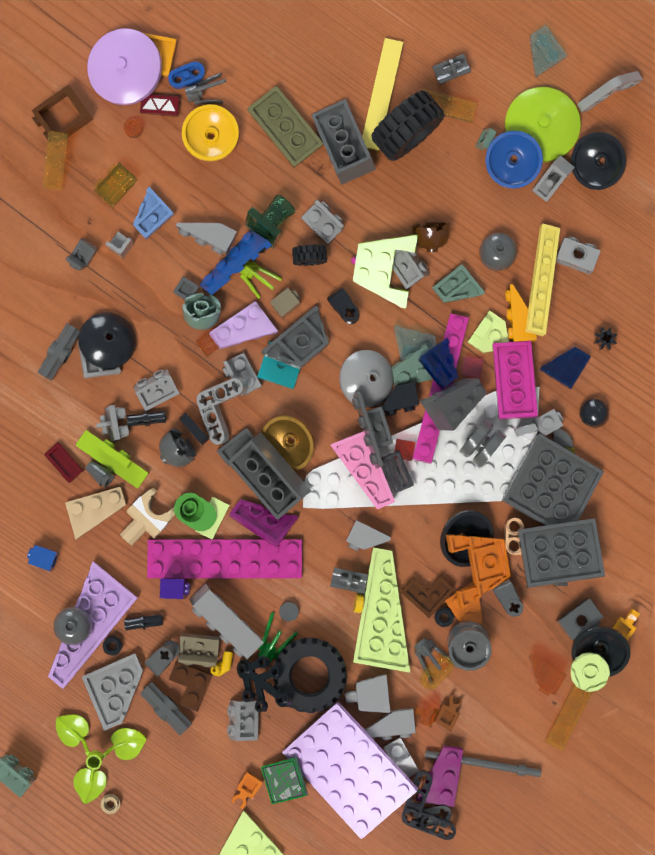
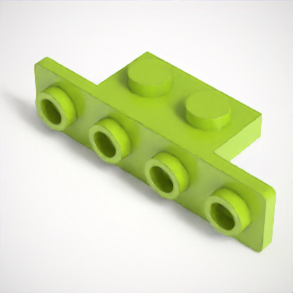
[76,430,148,488]

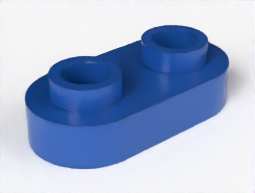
[168,62,205,89]

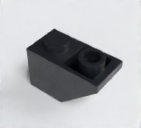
[382,382,419,416]

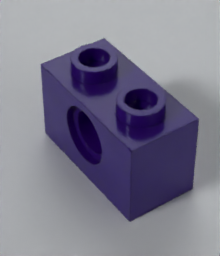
[160,578,190,599]

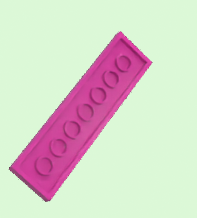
[147,540,302,578]

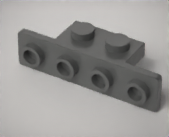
[352,392,393,469]

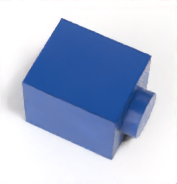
[27,545,59,571]

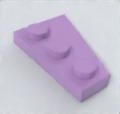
[209,301,278,349]

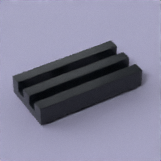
[381,450,414,493]

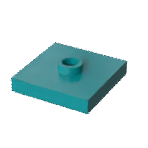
[257,341,300,390]

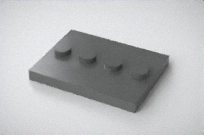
[518,518,605,588]

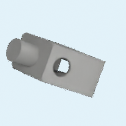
[345,674,390,713]

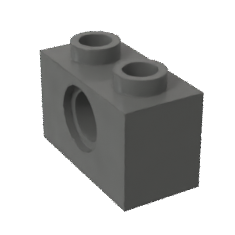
[556,598,603,640]

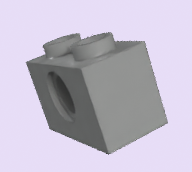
[556,237,601,275]

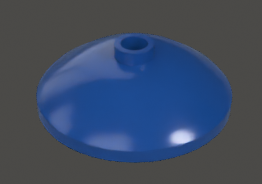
[485,131,543,188]

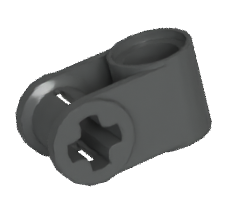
[492,579,523,617]
[144,640,180,677]

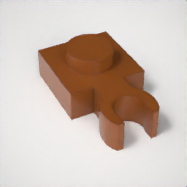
[433,695,462,731]

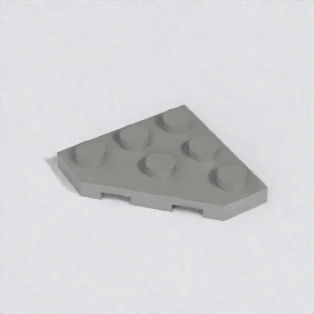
[82,653,143,731]

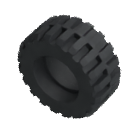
[371,90,445,161]
[273,637,347,713]

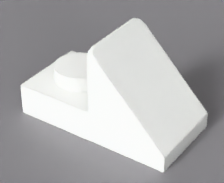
[383,737,419,778]

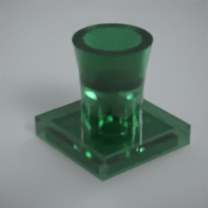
[245,194,295,249]

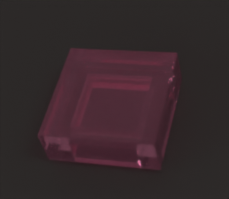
[461,356,483,379]

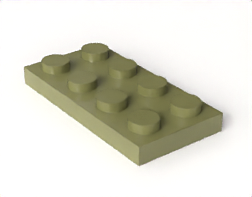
[247,86,324,168]

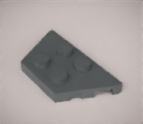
[262,306,329,369]

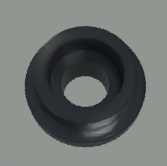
[434,608,454,627]
[103,636,122,656]

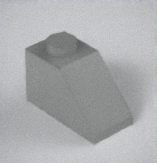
[532,156,575,202]
[346,520,391,551]

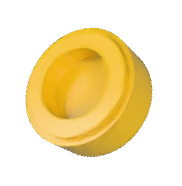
[353,593,364,613]

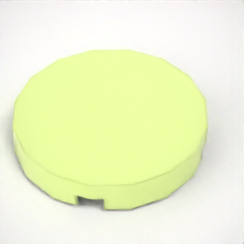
[570,652,610,692]

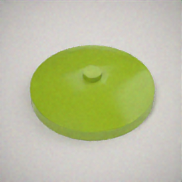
[504,87,581,163]

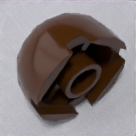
[412,222,450,252]

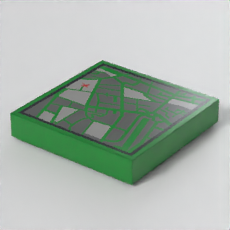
[261,757,308,804]

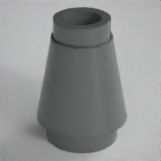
[85,461,115,487]

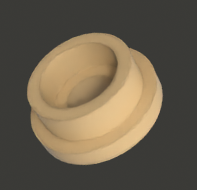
[101,794,120,814]

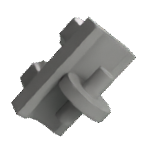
[96,405,129,442]

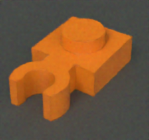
[232,771,263,809]

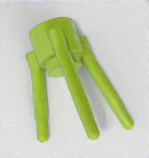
[240,261,282,299]

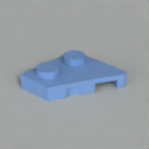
[133,187,174,240]

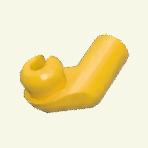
[211,651,233,676]

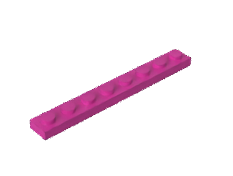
[413,313,469,464]

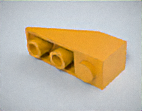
[505,284,537,343]

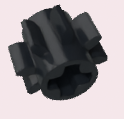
[593,327,617,351]

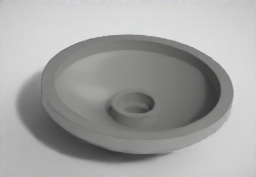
[339,350,394,407]

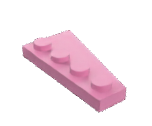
[330,431,395,509]

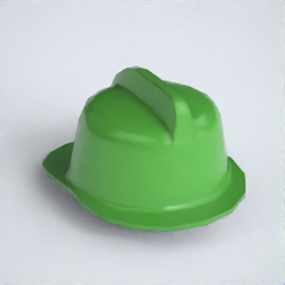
[174,493,216,531]

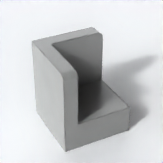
[105,232,134,258]

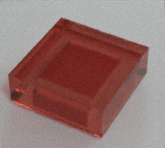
[394,439,416,461]

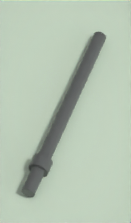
[425,750,541,777]

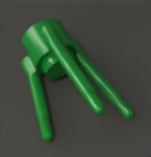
[258,612,298,663]

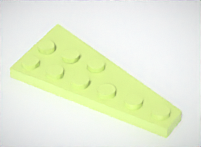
[353,548,410,673]

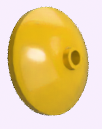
[182,105,239,161]

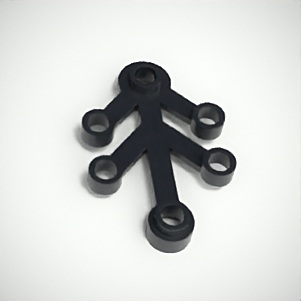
[237,656,293,712]

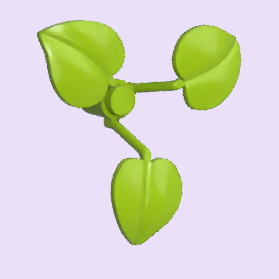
[56,714,146,804]

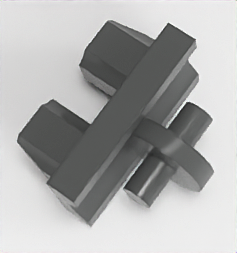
[432,54,471,85]
[330,568,368,594]

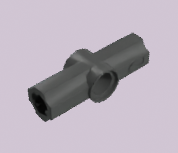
[37,324,80,381]
[140,682,192,735]

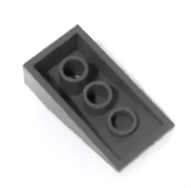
[311,99,376,185]

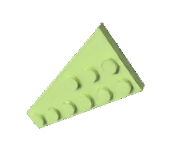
[219,810,283,855]

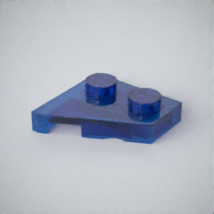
[418,338,458,390]
[539,347,591,389]

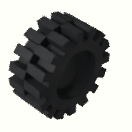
[292,244,327,266]

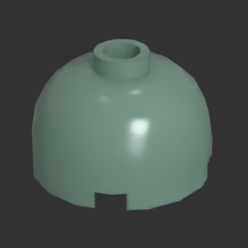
[182,293,221,330]

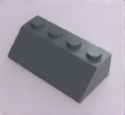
[227,433,311,520]

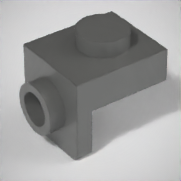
[65,238,98,270]

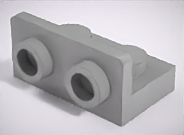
[301,200,344,245]
[393,250,430,289]
[222,353,262,397]
[133,369,180,411]
[227,700,258,741]

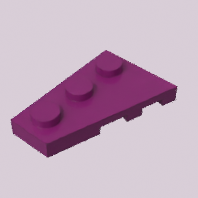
[229,499,299,548]
[415,745,463,807]

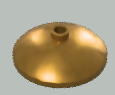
[261,415,315,471]

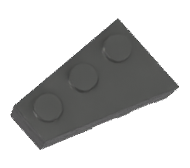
[420,378,487,431]

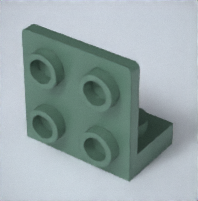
[0,754,37,798]

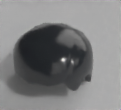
[579,398,609,428]

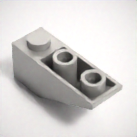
[176,223,238,255]
[364,708,416,740]

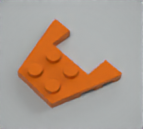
[446,534,511,609]

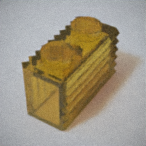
[94,163,137,208]

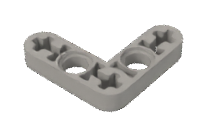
[577,71,643,113]
[196,377,247,445]

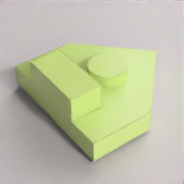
[467,311,509,353]

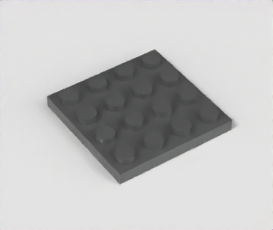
[501,433,604,526]

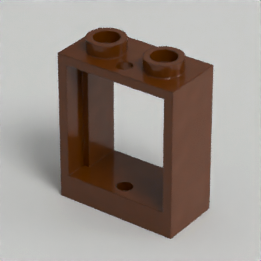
[31,85,93,145]

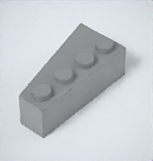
[189,583,264,659]

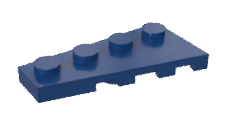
[200,230,272,295]

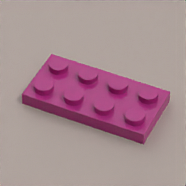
[492,341,538,420]

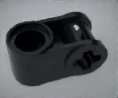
[326,287,359,324]

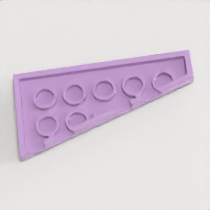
[48,561,138,689]

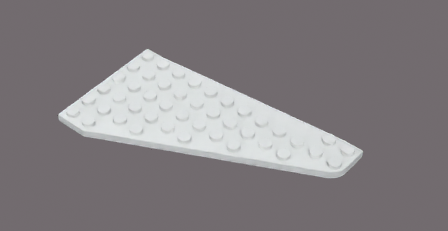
[303,387,539,509]

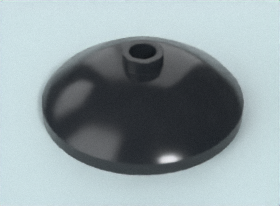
[571,132,627,190]
[78,312,136,369]
[440,510,494,567]
[571,626,631,677]

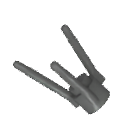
[185,73,226,105]
[414,637,458,682]

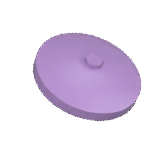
[87,29,162,105]

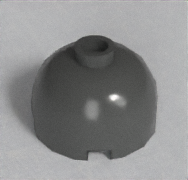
[479,233,517,271]
[159,429,196,468]
[53,607,93,645]

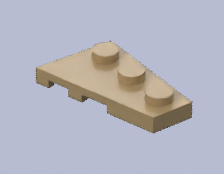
[65,487,127,540]

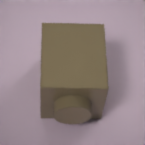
[270,288,301,319]

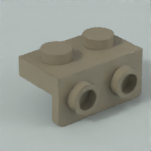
[178,633,220,667]

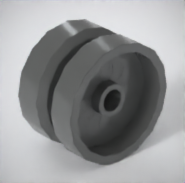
[459,419,507,468]
[447,621,492,671]

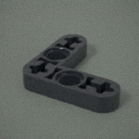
[401,770,456,840]

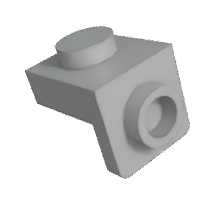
[533,409,564,436]

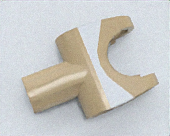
[120,488,175,546]

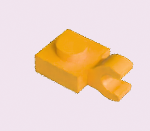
[612,609,640,640]

